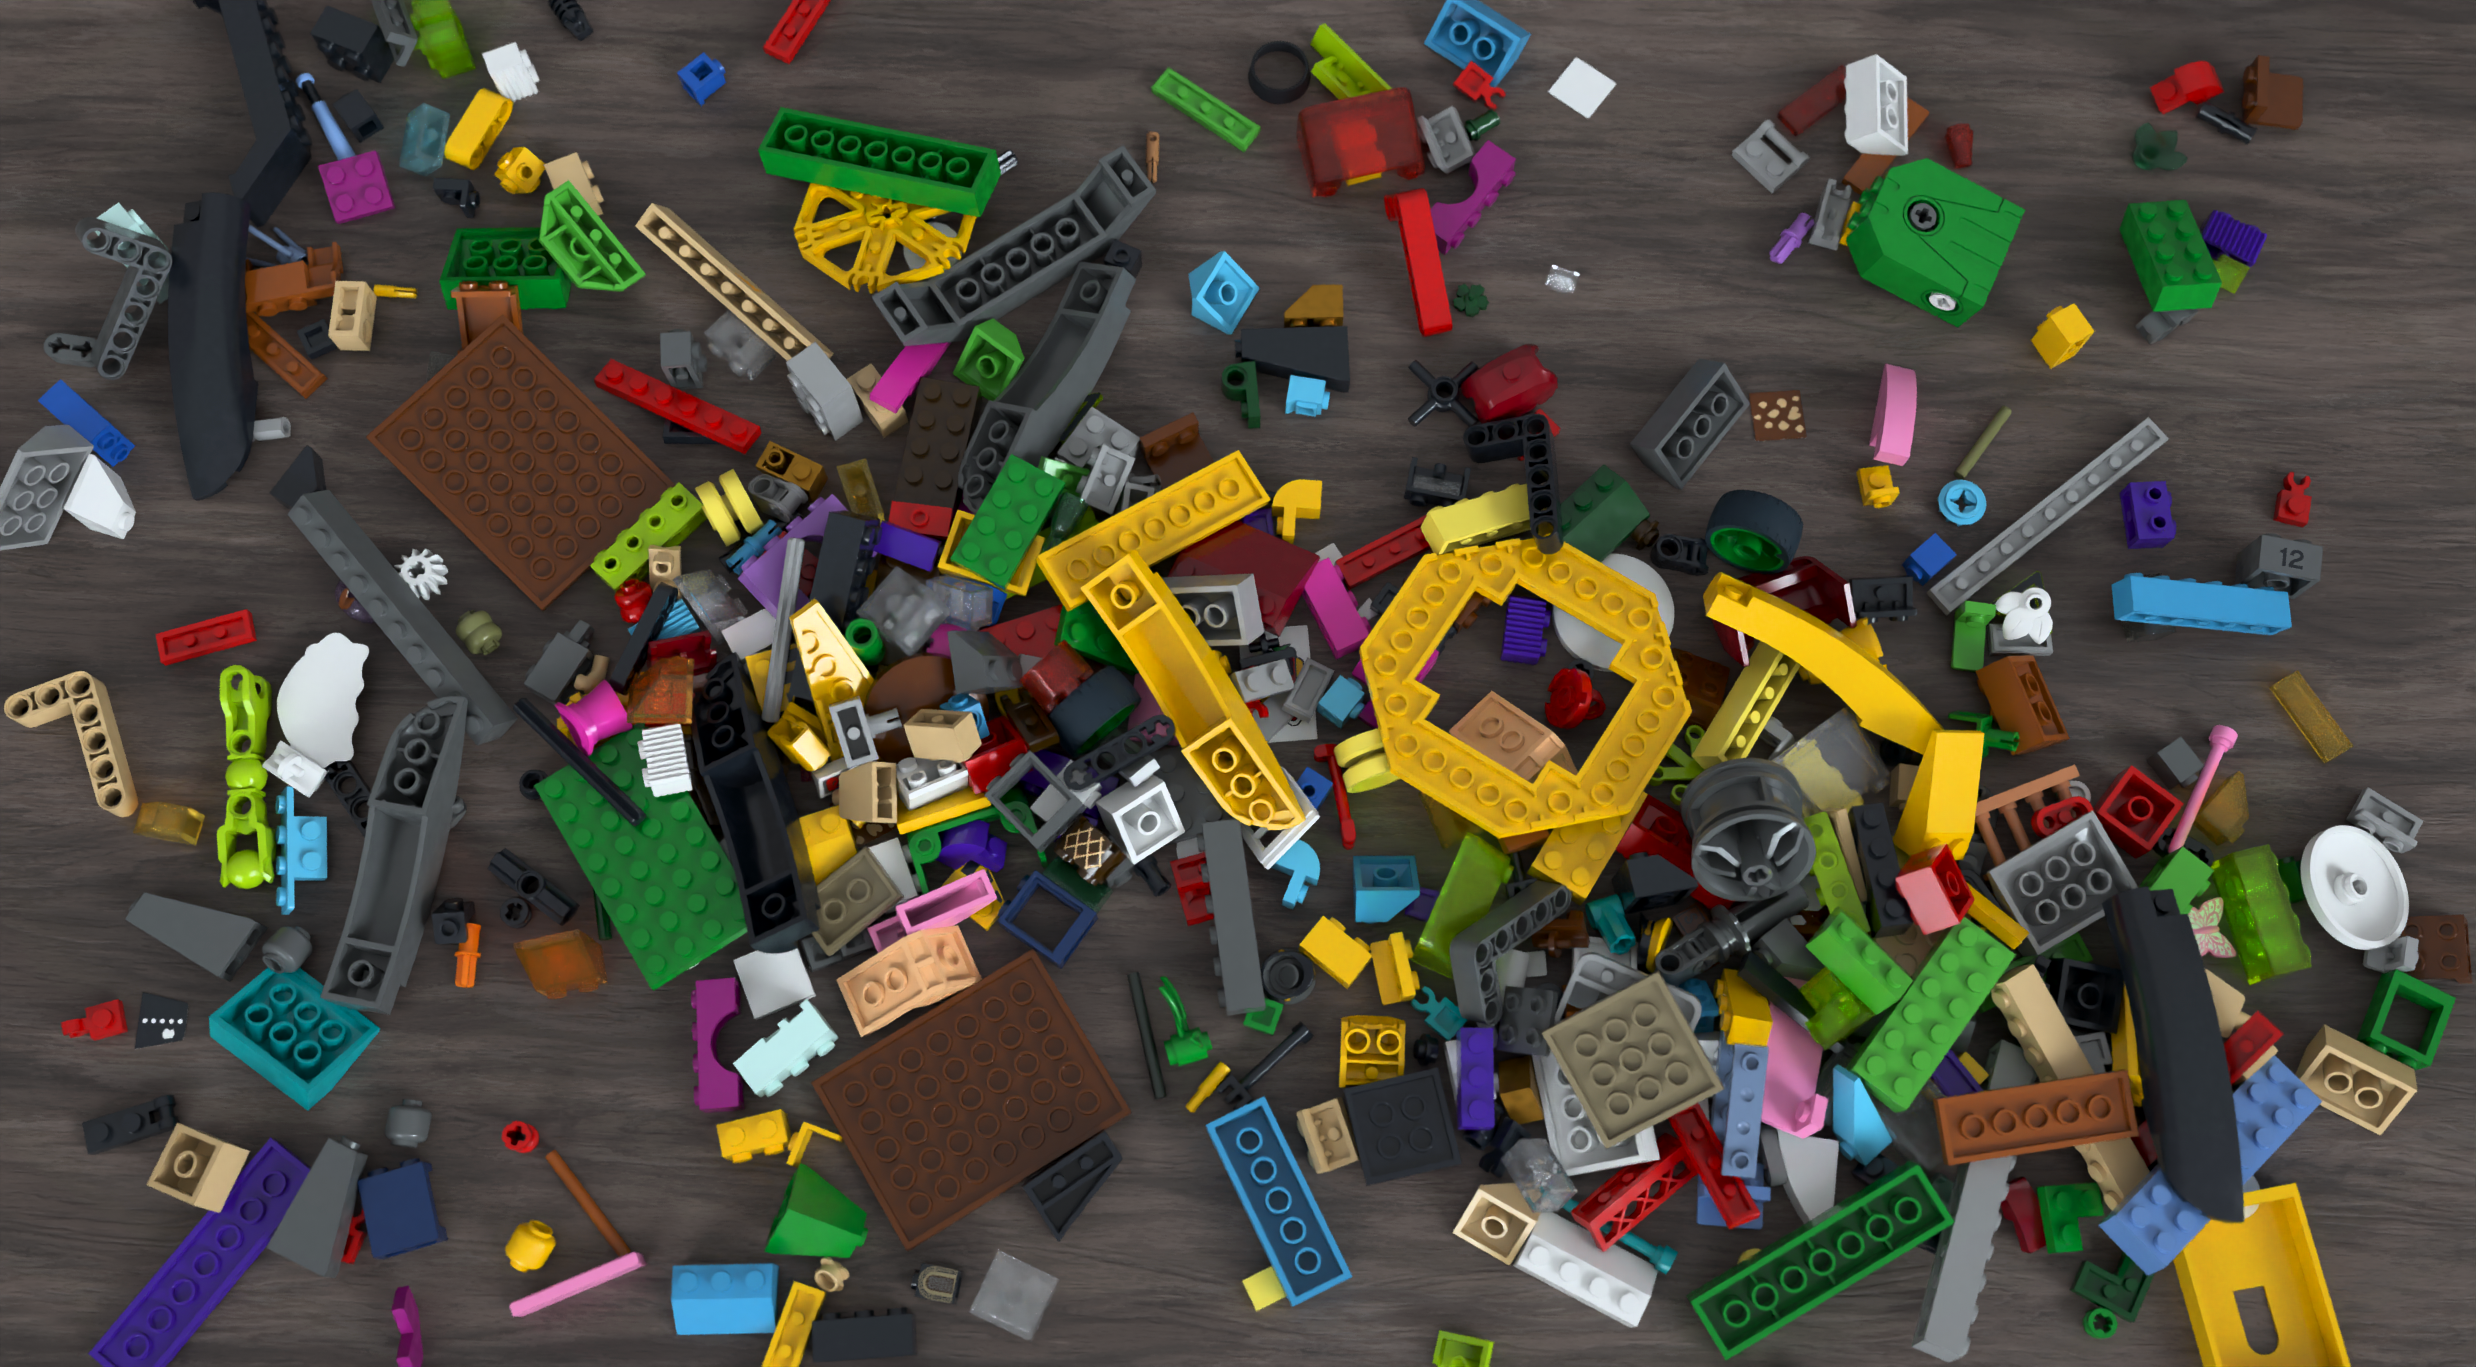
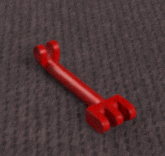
[1314,744,1356,850]

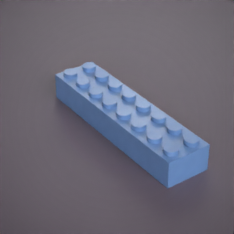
[2098,1055,2322,1276]

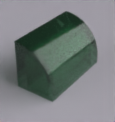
[1042,855,1114,913]

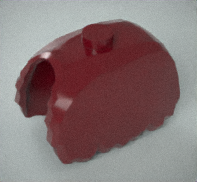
[1461,343,1558,424]

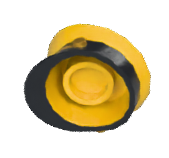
[1637,912,1673,973]

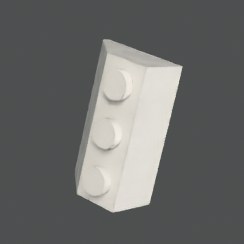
[1844,54,1908,156]

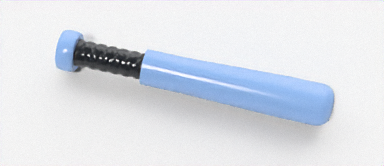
[296,73,356,160]

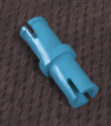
[726,519,783,575]

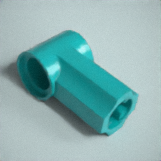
[1585,894,1636,955]

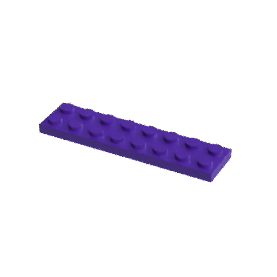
[88,1137,311,1367]

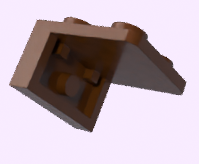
[2242,55,2303,129]

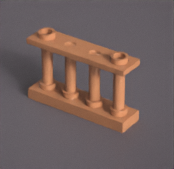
[1975,764,2080,881]

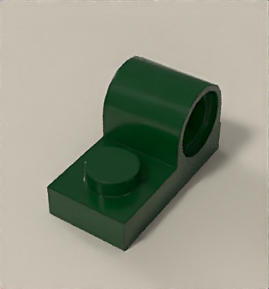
[1221,361,1261,429]

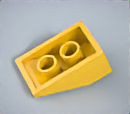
[938,510,1045,596]
[799,805,859,886]

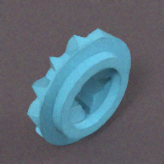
[1937,480,1986,526]

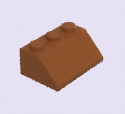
[1976,655,2070,756]

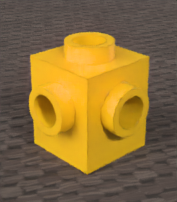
[494,147,545,194]

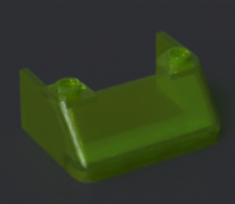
[1410,831,1514,980]

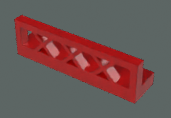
[1570,1133,1698,1252]

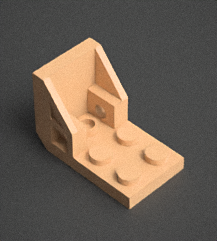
[1449,691,1578,784]
[836,925,982,1037]

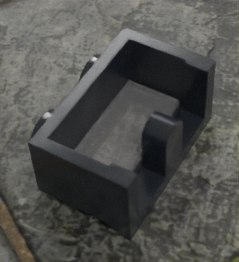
[1404,457,1471,508]

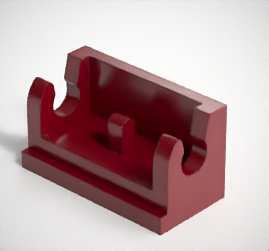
[646,630,717,687]

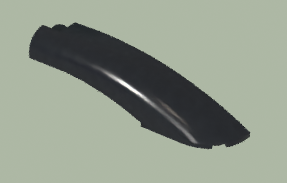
[690,652,821,954]
[2102,886,2244,1224]

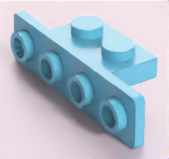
[275,786,327,915]

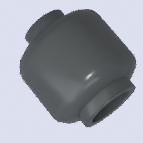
[262,926,313,974]
[384,1099,432,1148]

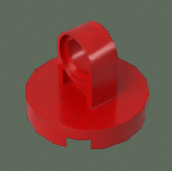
[1545,668,1606,730]

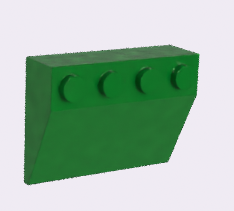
[439,227,571,310]

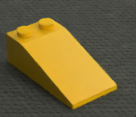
[1893,730,1984,860]

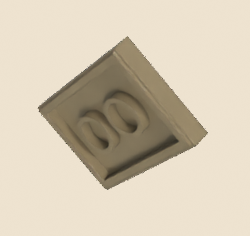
[811,846,904,956]

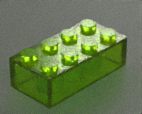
[2210,844,2312,985]

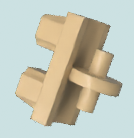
[648,545,682,599]

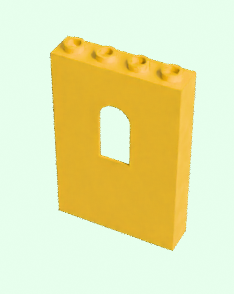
[2173,1183,2351,1367]

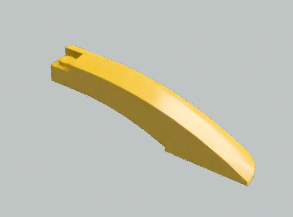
[1081,549,1306,830]
[1703,572,1945,755]

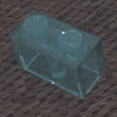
[399,103,450,176]

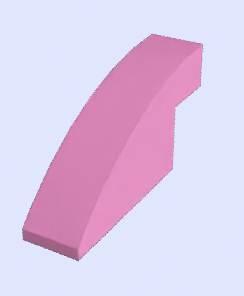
[1869,364,1917,466]
[867,869,997,953]

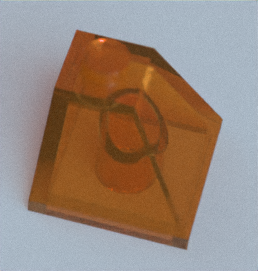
[627,656,694,724]

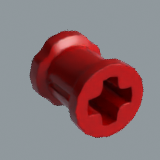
[501,1121,539,1153]

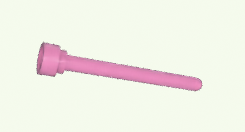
[2168,725,2238,853]

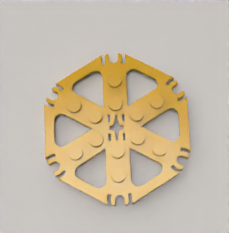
[794,183,976,294]

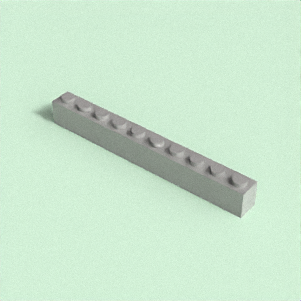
[1911,1040,2037,1362]

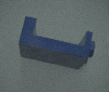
[357,1158,448,1260]

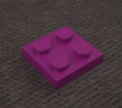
[318,150,395,224]

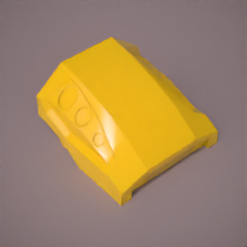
[1339,1015,1406,1087]

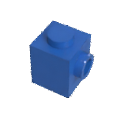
[1296,766,1333,811]

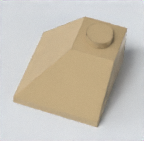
[1452,1183,1546,1266]

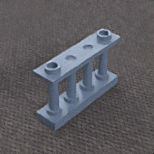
[1710,1030,1769,1178]

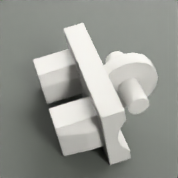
[262,740,328,798]

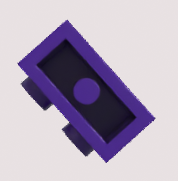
[2119,481,2177,549]

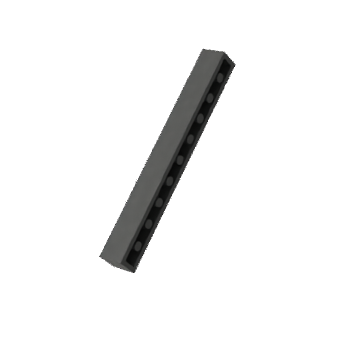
[287,490,518,746]

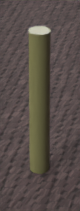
[1954,406,2012,480]

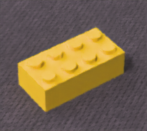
[1527,792,1648,906]

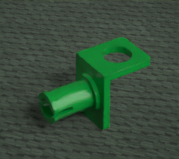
[1948,710,2019,758]

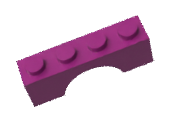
[1430,140,1516,255]
[691,977,744,1113]

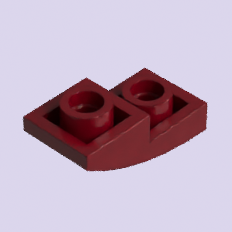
[2000,1176,2046,1254]

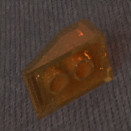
[513,929,608,999]

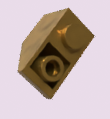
[1284,284,1344,328]
[755,441,828,503]

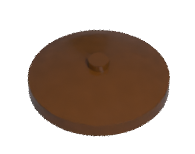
[864,653,989,765]

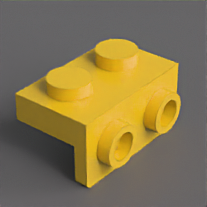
[1370,932,1420,1005]

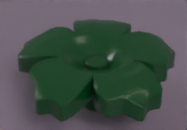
[1453,284,1489,317]

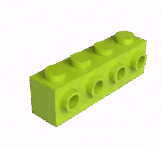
[590,482,707,593]

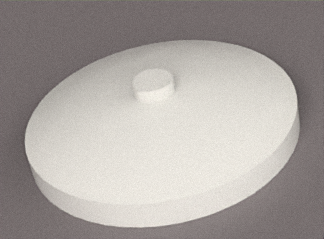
[1552,553,1674,672]
[2301,825,2409,950]

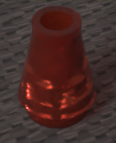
[1944,123,1974,169]

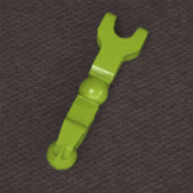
[217,665,276,889]

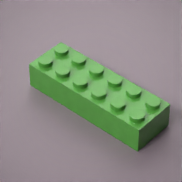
[1845,917,2016,1113]

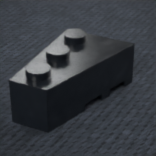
[1022,1130,1123,1242]

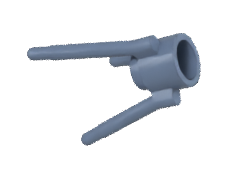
[246,225,308,268]

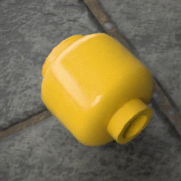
[505,1220,556,1272]

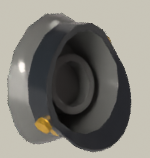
[1260,949,1316,1005]

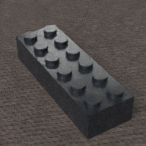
[788,510,882,701]

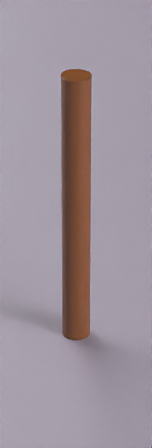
[545,1150,632,1257]

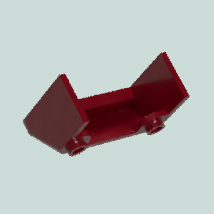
[1703,556,1857,667]

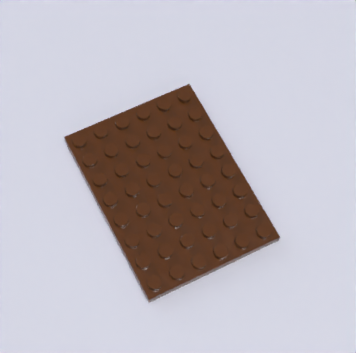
[366,315,676,611]
[811,949,1132,1252]

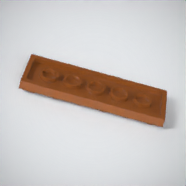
[1933,1070,2139,1165]

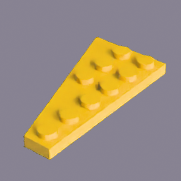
[789,598,885,762]

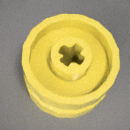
[695,469,764,547]
[1333,728,1400,793]

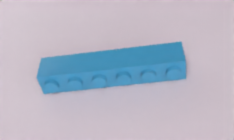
[2112,573,2292,635]

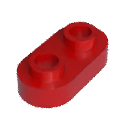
[2031,796,2094,838]

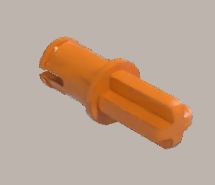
[454,923,481,988]

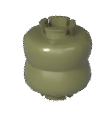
[455,610,502,655]

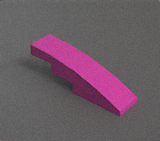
[870,342,951,414]

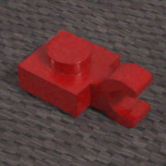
[61,999,128,1041]

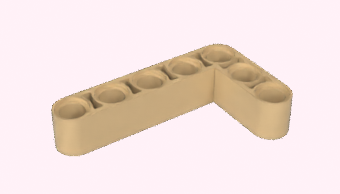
[4,671,138,817]

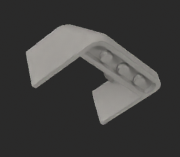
[1554,952,1701,1032]

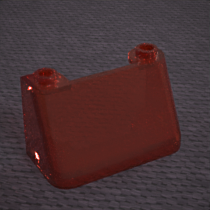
[1296,87,1425,197]

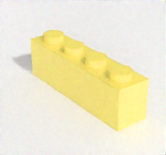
[1420,483,1547,555]

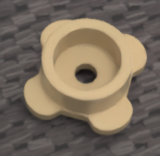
[815,1257,849,1292]

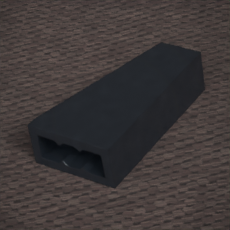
[1235,326,1350,393]

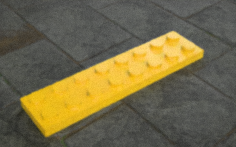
[1035,450,1271,612]

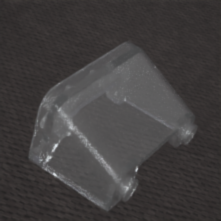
[1772,707,1891,818]

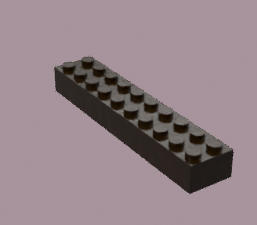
[864,377,983,673]

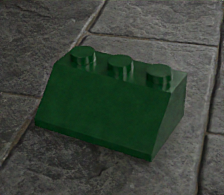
[1550,464,1650,562]

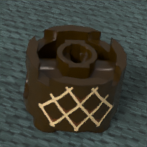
[1053,814,1127,886]

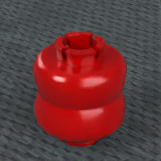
[614,579,653,625]

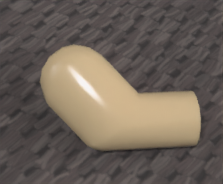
[574,655,610,693]

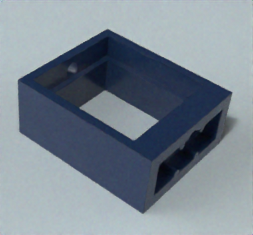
[998,870,1098,969]

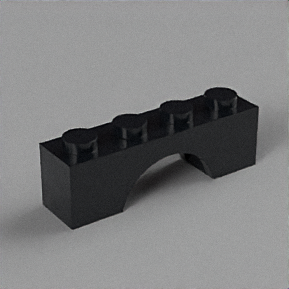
[1847,802,1913,938]

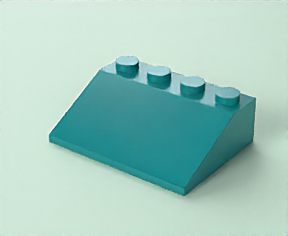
[209,968,380,1111]

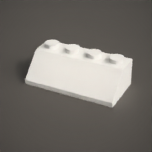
[1512,1207,1658,1328]

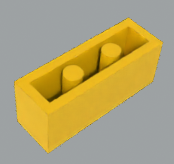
[1713,968,1773,1046]

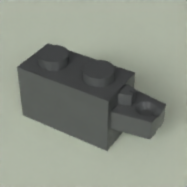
[524,620,595,705]

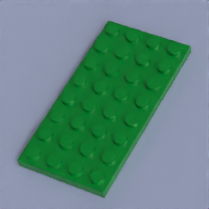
[534,719,747,990]

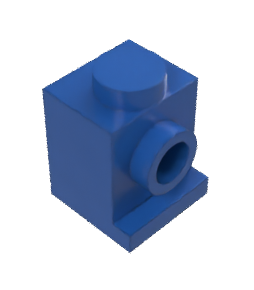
[677,52,726,106]

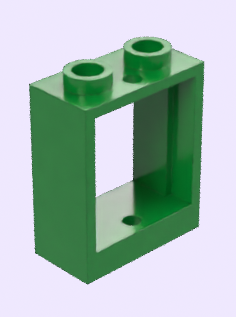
[2356,969,2456,1071]

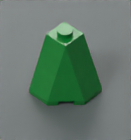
[764,1163,868,1258]

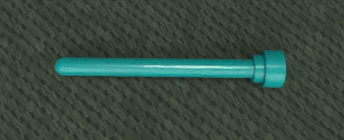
[1532,1181,1678,1275]

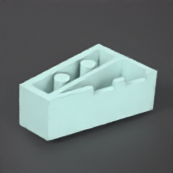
[733,999,839,1097]

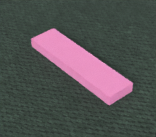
[509,1252,646,1317]

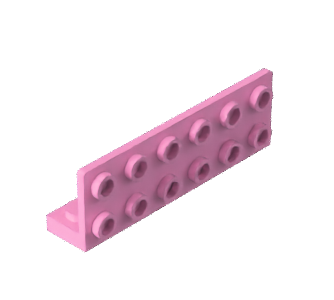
[1761,968,1845,1139]

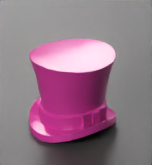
[554,679,633,757]

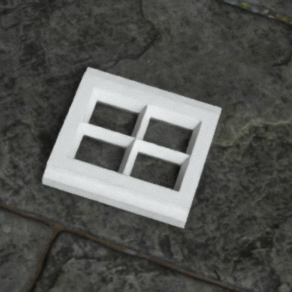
[1231,767,1320,870]

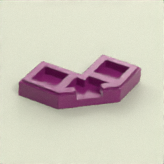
[391,1285,423,1367]

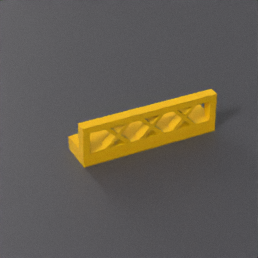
[2111,982,2143,1093]

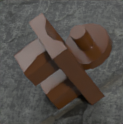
[1531,911,1590,958]

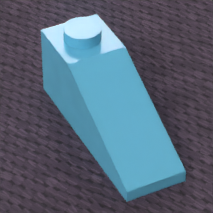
[1833,1064,1893,1166]

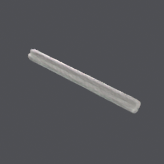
[762,537,805,722]

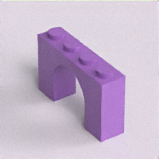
[738,494,878,619]

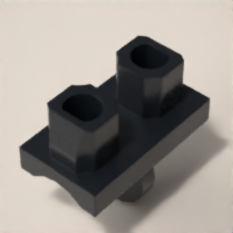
[1238,633,1296,676]

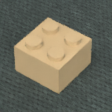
[147,1123,250,1213]

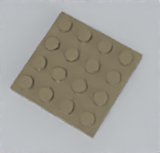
[1542,970,1724,1149]

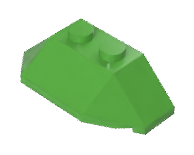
[539,180,646,292]

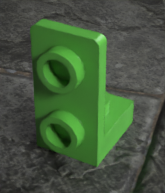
[1951,600,1996,672]

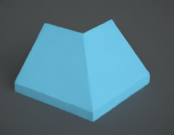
[1188,251,1260,335]

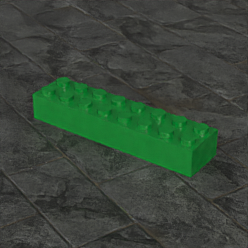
[758,107,1001,217]
[1686,1160,1955,1360]

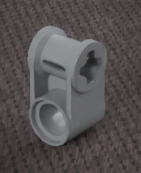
[748,474,808,523]

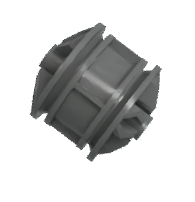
[1680,758,1816,901]

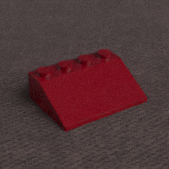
[1167,521,1320,637]

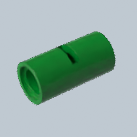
[846,619,885,666]

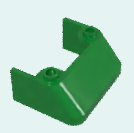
[906,783,1049,895]

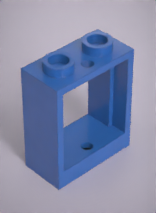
[38,379,135,467]

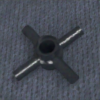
[1408,360,1479,427]

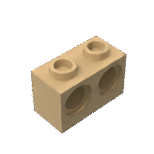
[328,281,377,351]

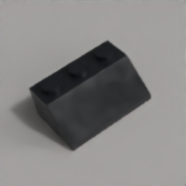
[1611,852,1698,915]

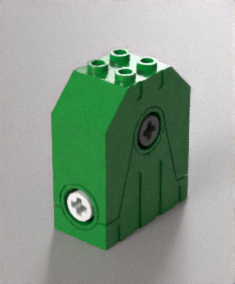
[1846,158,2025,328]

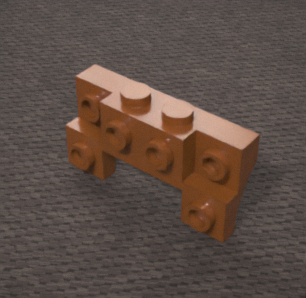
[245,242,343,317]

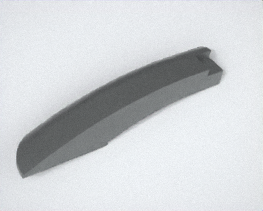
[320,696,468,1015]

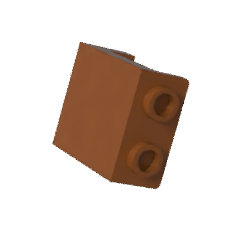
[450,280,523,354]

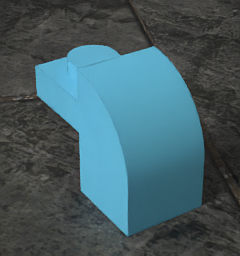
[1271,839,1320,910]

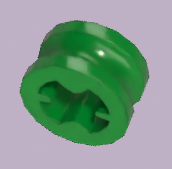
[2083,1308,2118,1339]

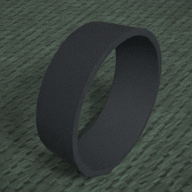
[1248,41,1310,104]

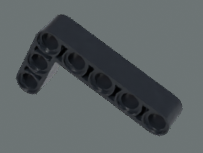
[1463,414,1564,554]

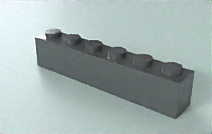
[1196,819,1265,1016]

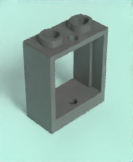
[984,751,1087,853]

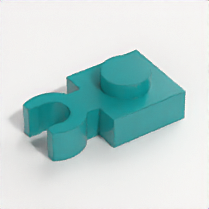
[1411,986,1467,1042]

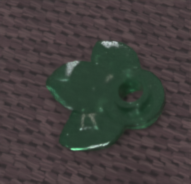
[2132,122,2188,171]

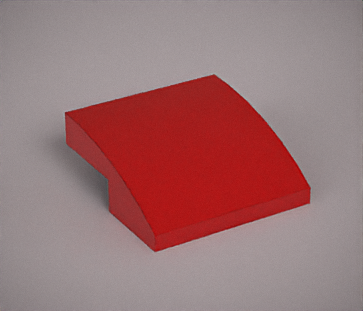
[1170,852,1214,926]

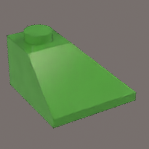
[953,318,1024,401]

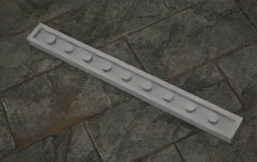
[1927,417,2169,616]

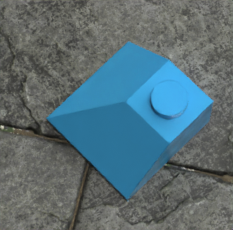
[1353,856,1420,924]

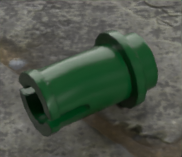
[1463,109,1500,141]

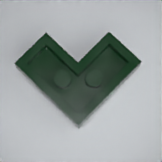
[2070,1251,2156,1323]

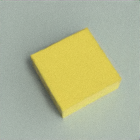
[1242,1266,1286,1311]

